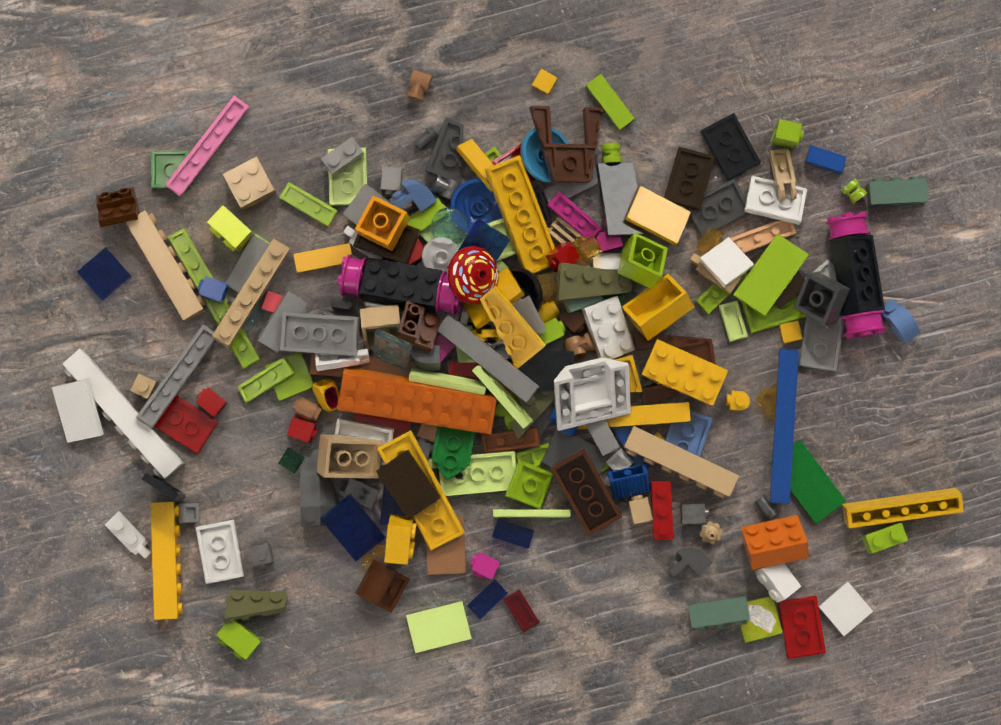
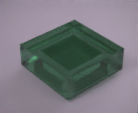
[278,447,305,474]

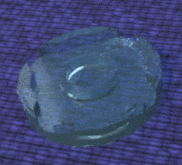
[431,208,469,244]

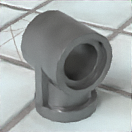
[431,175,461,202]

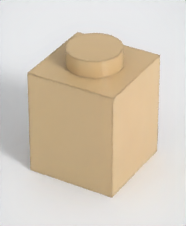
[130,373,159,399]
[628,495,653,524]

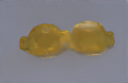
[362,545,386,566]

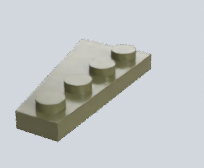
[556,263,632,302]

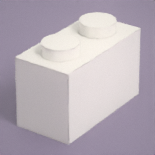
[754,563,801,603]

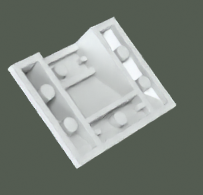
[554,357,631,431]

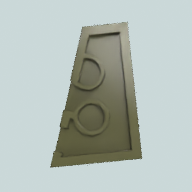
[224,589,287,624]

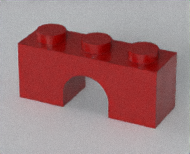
[650,481,674,540]

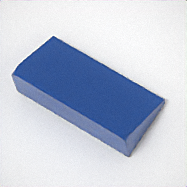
[805,145,846,175]

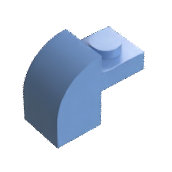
[389,179,436,212]
[881,299,920,344]

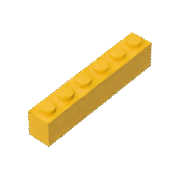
[842,488,964,528]
[150,502,183,620]

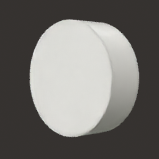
[459,307,469,326]

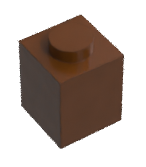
[557,309,587,334]

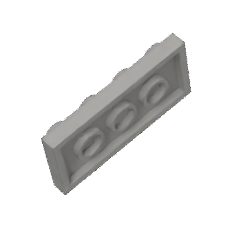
[280,312,360,356]

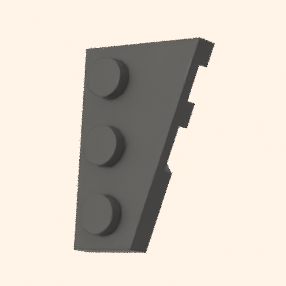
[425,118,464,183]

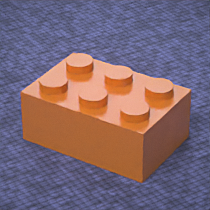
[741,515,809,570]

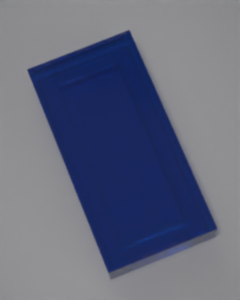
[492,519,534,549]
[467,579,508,619]

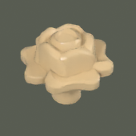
[699,521,723,544]

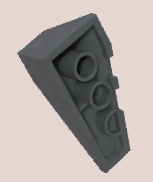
[300,449,341,527]

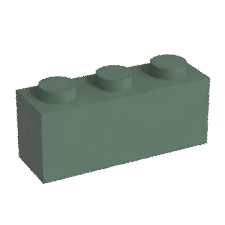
[866,176,928,207]
[688,595,750,631]

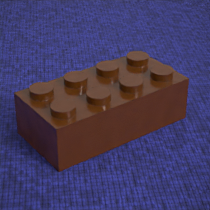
[550,448,622,536]

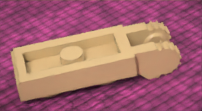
[769,149,797,201]

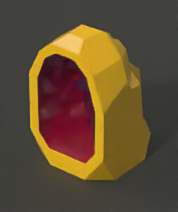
[312,378,340,412]

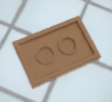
[426,515,466,575]

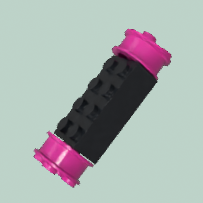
[826,212,887,339]
[337,254,462,316]

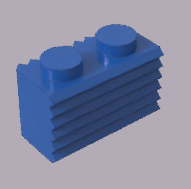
[607,464,651,500]

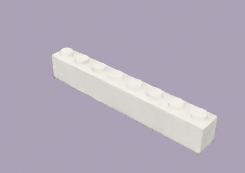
[63,349,185,479]

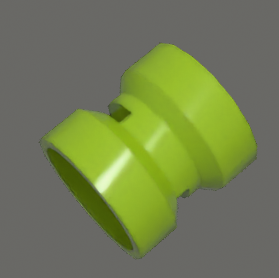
[602,143,622,163]
[841,178,867,205]

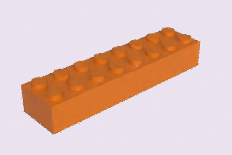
[338,367,497,435]

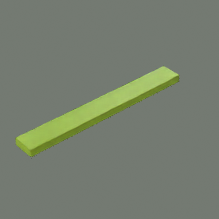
[168,228,261,369]

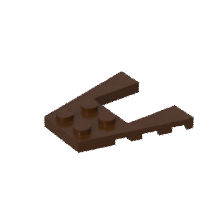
[529,106,603,183]
[633,331,716,405]

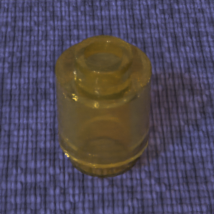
[696,228,724,254]

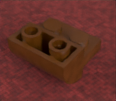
[96,187,140,228]
[396,301,440,352]
[355,559,410,613]

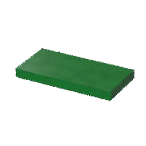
[769,440,846,524]

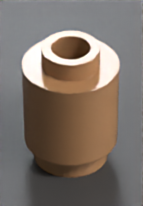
[292,397,322,422]

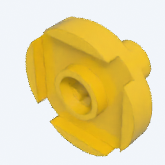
[470,329,502,341]

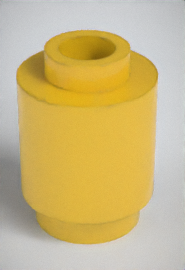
[538,301,560,324]

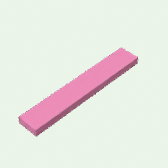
[165,96,249,197]

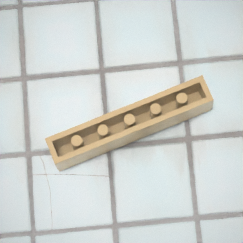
[126,210,206,322]
[212,238,290,349]
[623,426,739,499]

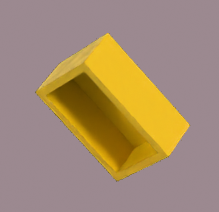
[622,274,695,341]

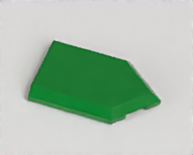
[431,426,475,481]

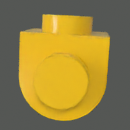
[726,390,750,411]

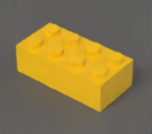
[641,339,728,406]

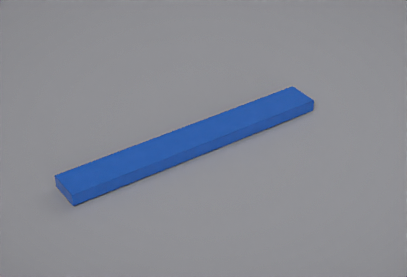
[769,349,799,504]

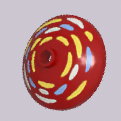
[448,246,499,304]

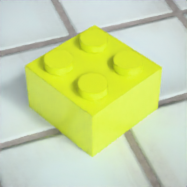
[207,205,254,253]

